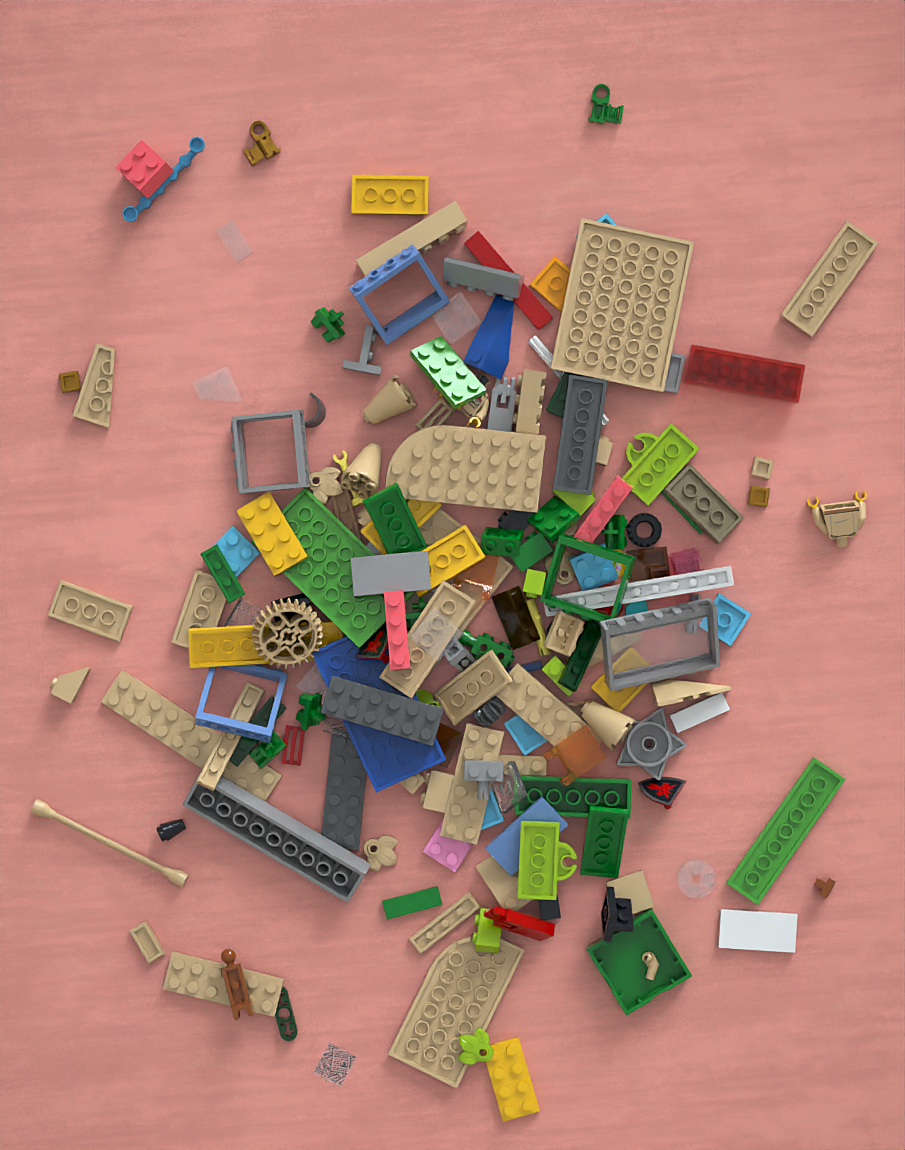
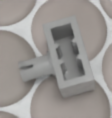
[464,760,504,800]

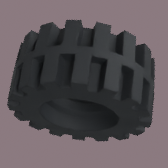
[627,513,662,547]

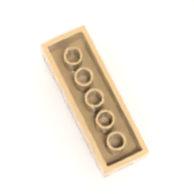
[356,201,467,277]

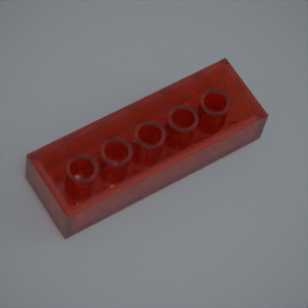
[683,345,805,404]

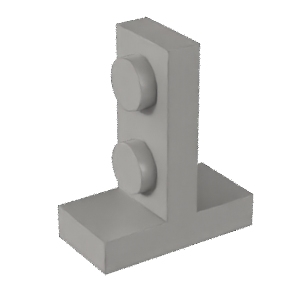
[342,325,382,376]
[442,634,477,672]

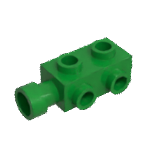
[459,629,515,668]

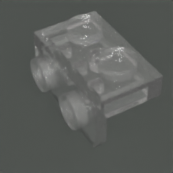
[223,597,265,627]

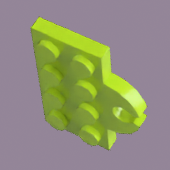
[622,423,699,506]
[517,821,577,900]

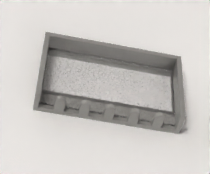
[600,598,720,691]

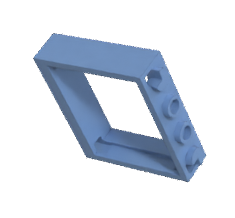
[349,244,450,345]
[195,664,288,743]

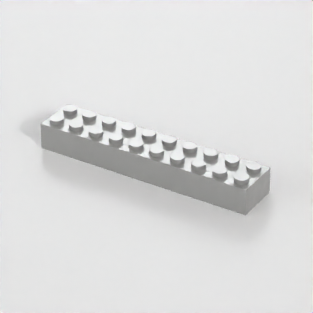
[182,771,371,903]

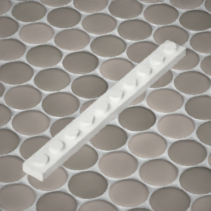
[544,566,734,617]

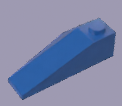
[463,295,514,379]

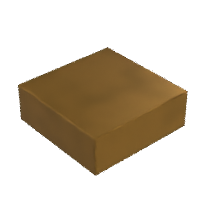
[59,371,81,393]
[748,485,770,507]

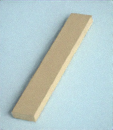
[196,682,264,791]

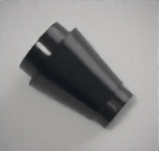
[156,818,186,842]

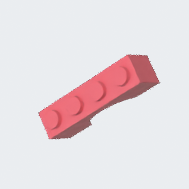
[573,475,633,543]
[384,590,411,671]

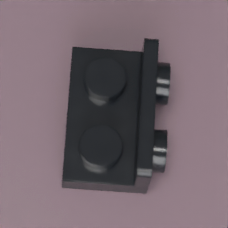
[498,510,535,530]

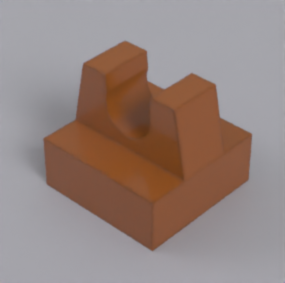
[814,878,836,898]

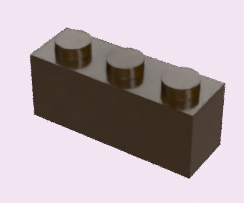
[491,586,540,650]

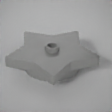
[617,708,687,780]

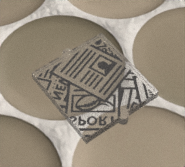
[313,1042,357,1087]

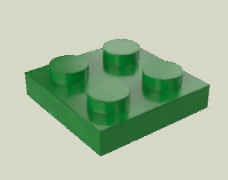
[527,496,581,542]

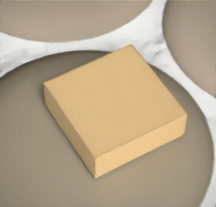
[750,456,774,480]

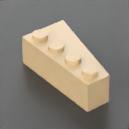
[512,369,547,435]

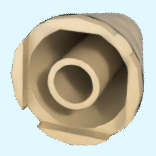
[363,375,417,425]
[581,701,636,752]

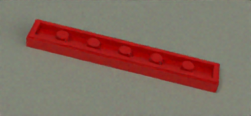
[464,231,553,331]

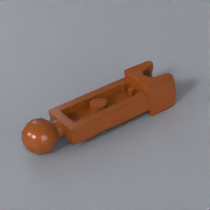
[221,949,254,1020]

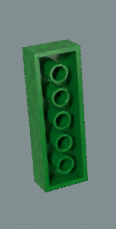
[514,775,632,819]

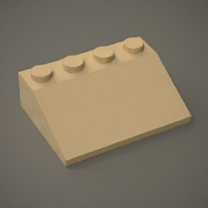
[475,856,567,911]

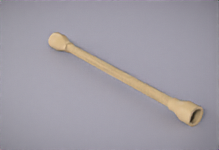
[30,799,188,888]

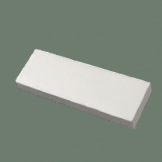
[669,693,730,733]

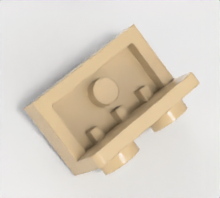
[543,610,584,657]

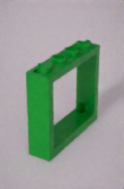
[540,534,636,624]

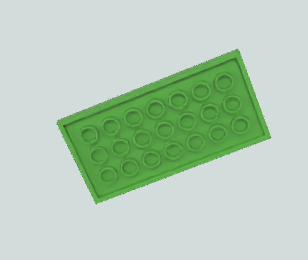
[251,488,414,648]

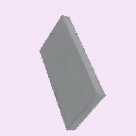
[351,551,431,597]

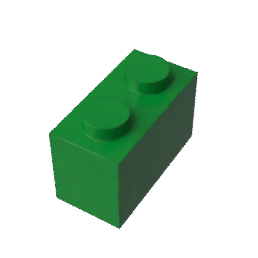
[511,531,553,573]

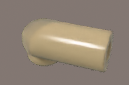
[642,952,659,981]

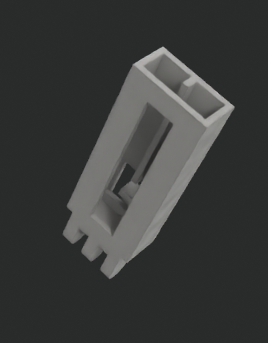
[487,376,516,432]

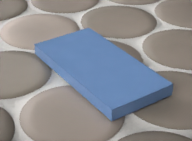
[485,796,568,876]

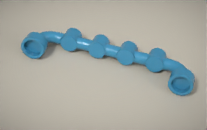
[122,137,205,222]

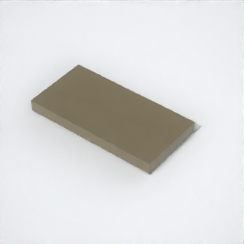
[663,464,744,545]

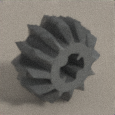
[473,696,506,727]

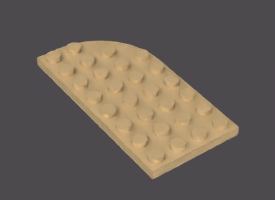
[385,425,546,513]
[388,936,525,1088]

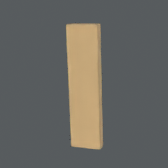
[409,892,481,954]

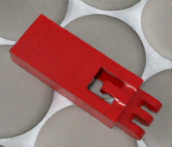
[484,906,555,941]

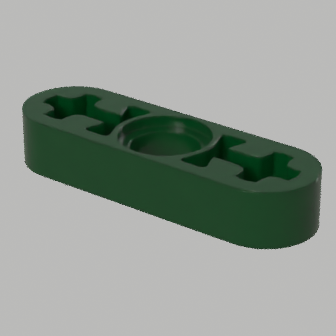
[275,986,298,1041]

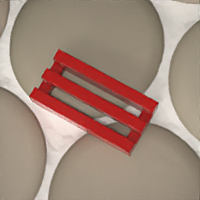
[281,725,305,766]

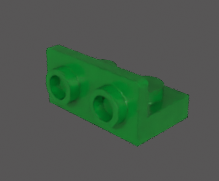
[481,527,524,557]

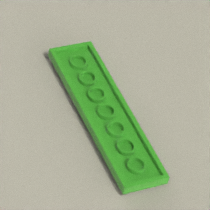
[726,757,846,905]

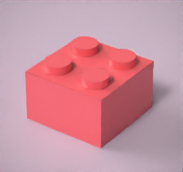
[115,140,174,199]

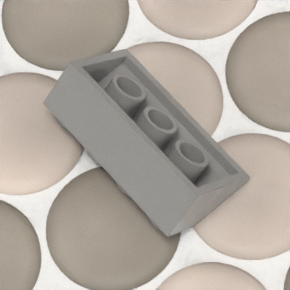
[443,258,524,301]

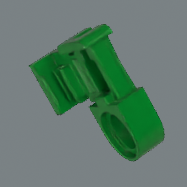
[588,84,624,124]

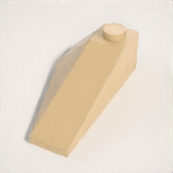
[650,679,731,707]

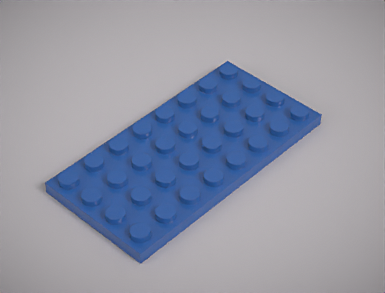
[313,636,446,793]

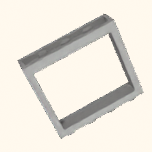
[230,410,311,494]

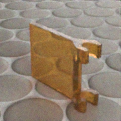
[453,544,499,601]
[542,725,607,786]

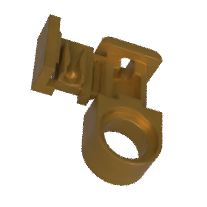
[243,121,281,167]

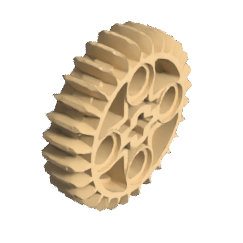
[251,598,323,669]

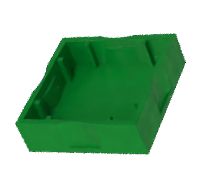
[586,908,692,1016]

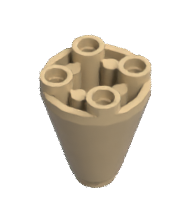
[341,443,382,499]

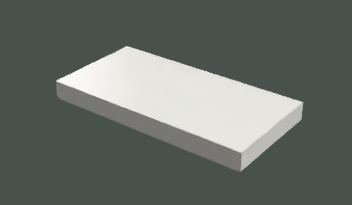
[718,909,798,953]

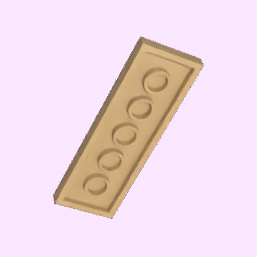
[780,221,878,337]
[380,580,476,699]
[496,663,602,768]
[440,723,504,845]
[163,951,284,1017]

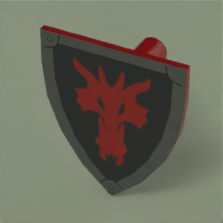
[354,623,390,663]
[638,777,686,809]

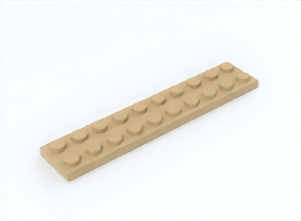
[101,670,282,801]

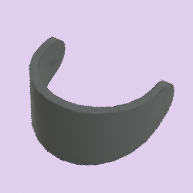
[292,393,326,428]

